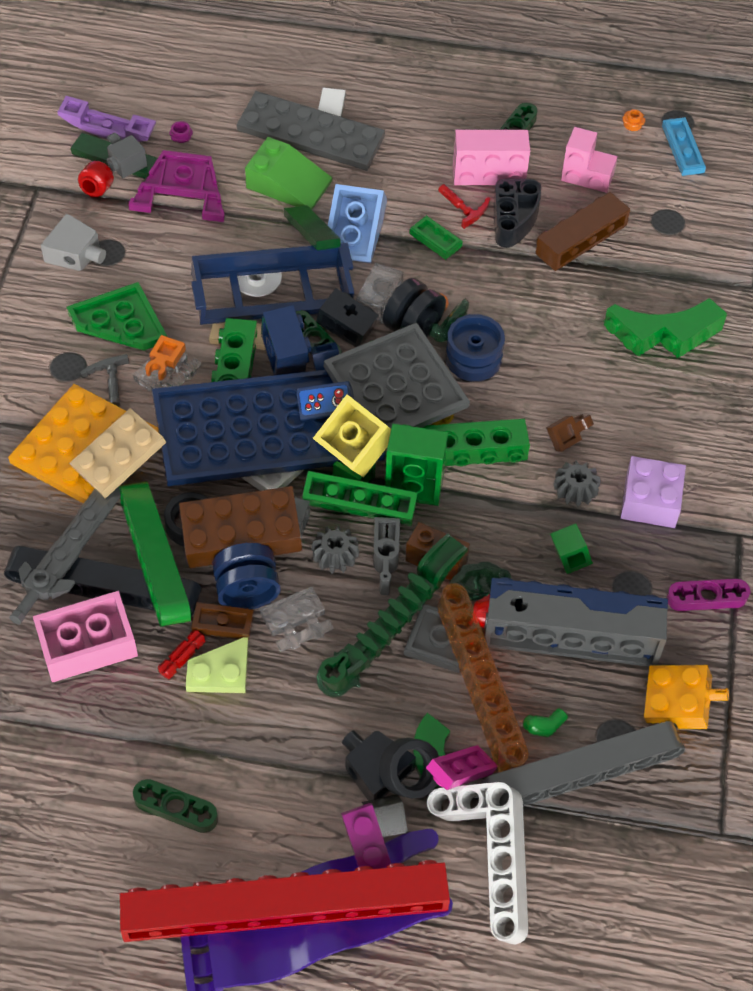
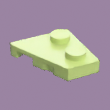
[186,637,249,693]

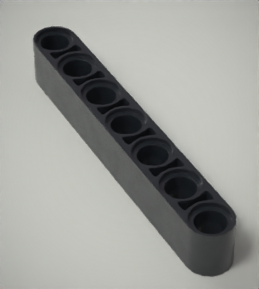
[4,546,202,616]

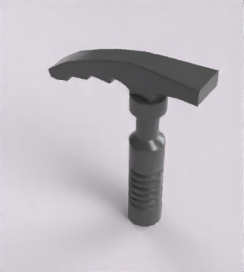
[80,354,129,407]

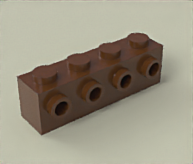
[535,192,630,271]

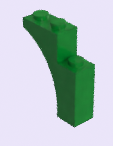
[604,298,727,358]

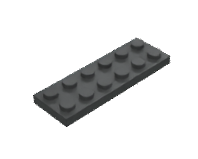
[237,91,385,171]

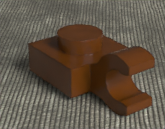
[546,414,594,452]

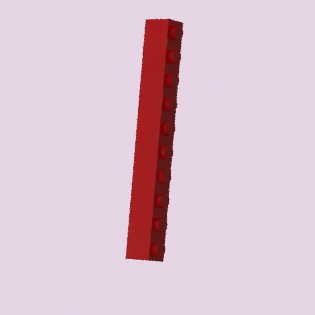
[120,860,450,942]

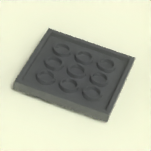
[324,323,470,429]

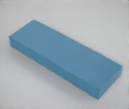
[662,117,706,176]

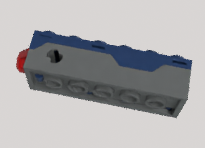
[472,577,668,667]

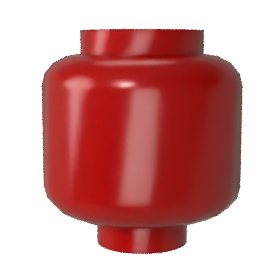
[78,161,114,197]

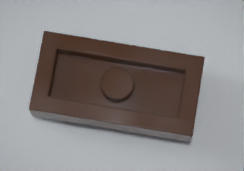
[191,602,254,640]

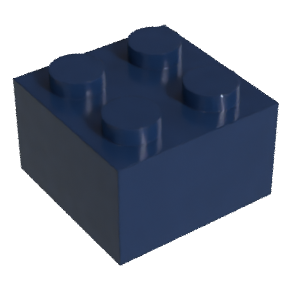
[261,305,311,375]

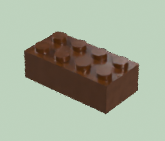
[179,486,302,568]

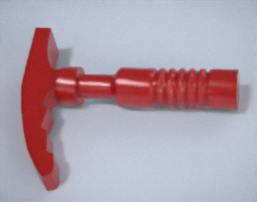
[438,184,490,229]

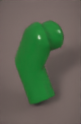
[523,708,568,737]

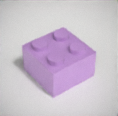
[620,456,686,528]

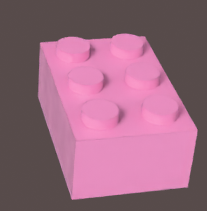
[453,130,530,185]
[33,591,138,682]

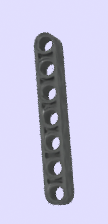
[480,721,685,806]

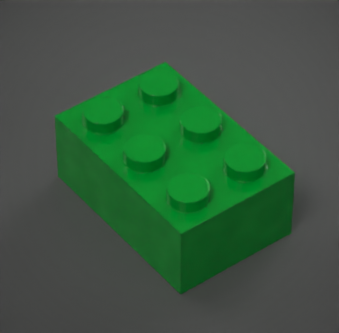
[385,424,448,506]

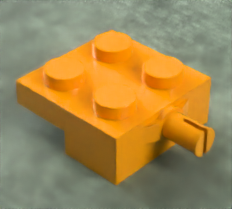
[644,665,729,729]

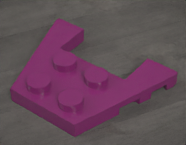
[129,150,224,222]

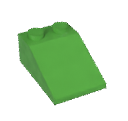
[245,137,332,210]

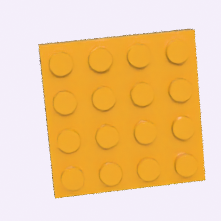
[8,384,158,503]

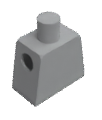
[41,214,106,271]

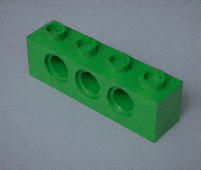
[211,318,258,382]
[423,418,530,467]
[302,471,418,526]

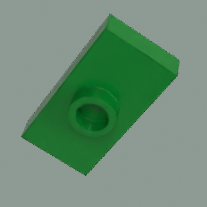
[409,215,463,260]

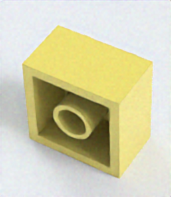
[313,395,391,477]

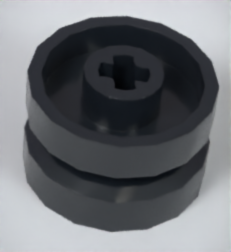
[383,278,446,338]

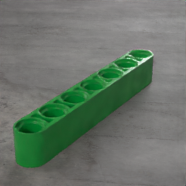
[119,481,191,627]

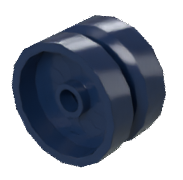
[446,314,505,381]
[212,543,281,609]

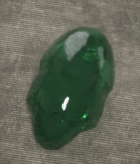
[429,298,469,343]
[449,562,511,602]

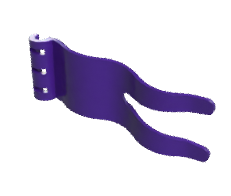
[180,829,453,991]

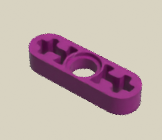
[666,579,751,611]

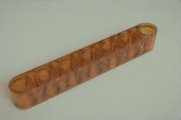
[437,583,529,772]

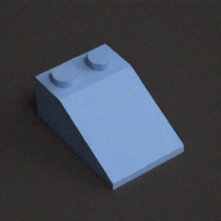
[328,184,387,263]

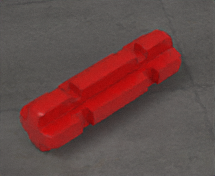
[158,630,205,679]

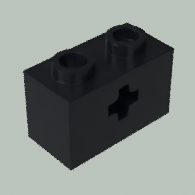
[316,288,379,347]

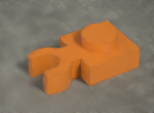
[145,335,186,381]

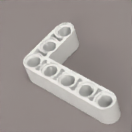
[427,782,528,945]

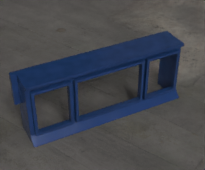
[191,243,354,325]

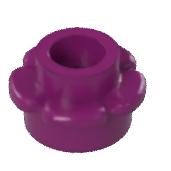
[169,121,193,143]

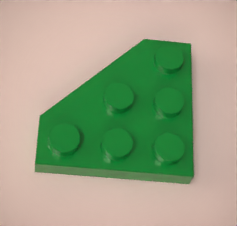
[66,282,167,351]

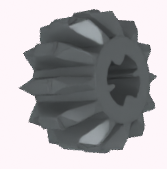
[553,459,601,507]
[311,525,359,574]

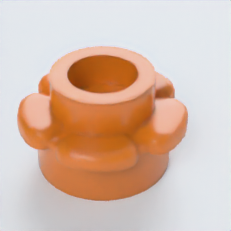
[622,109,645,131]

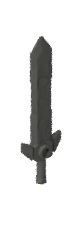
[9,486,121,625]

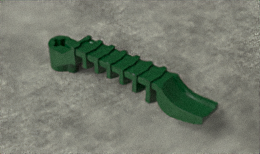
[319,534,468,692]

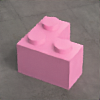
[561,127,618,193]

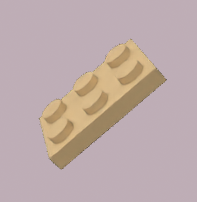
[69,408,166,498]

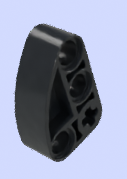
[493,179,541,248]

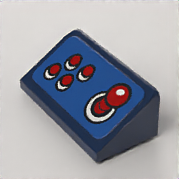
[296,381,354,421]

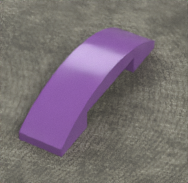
[58,96,156,142]

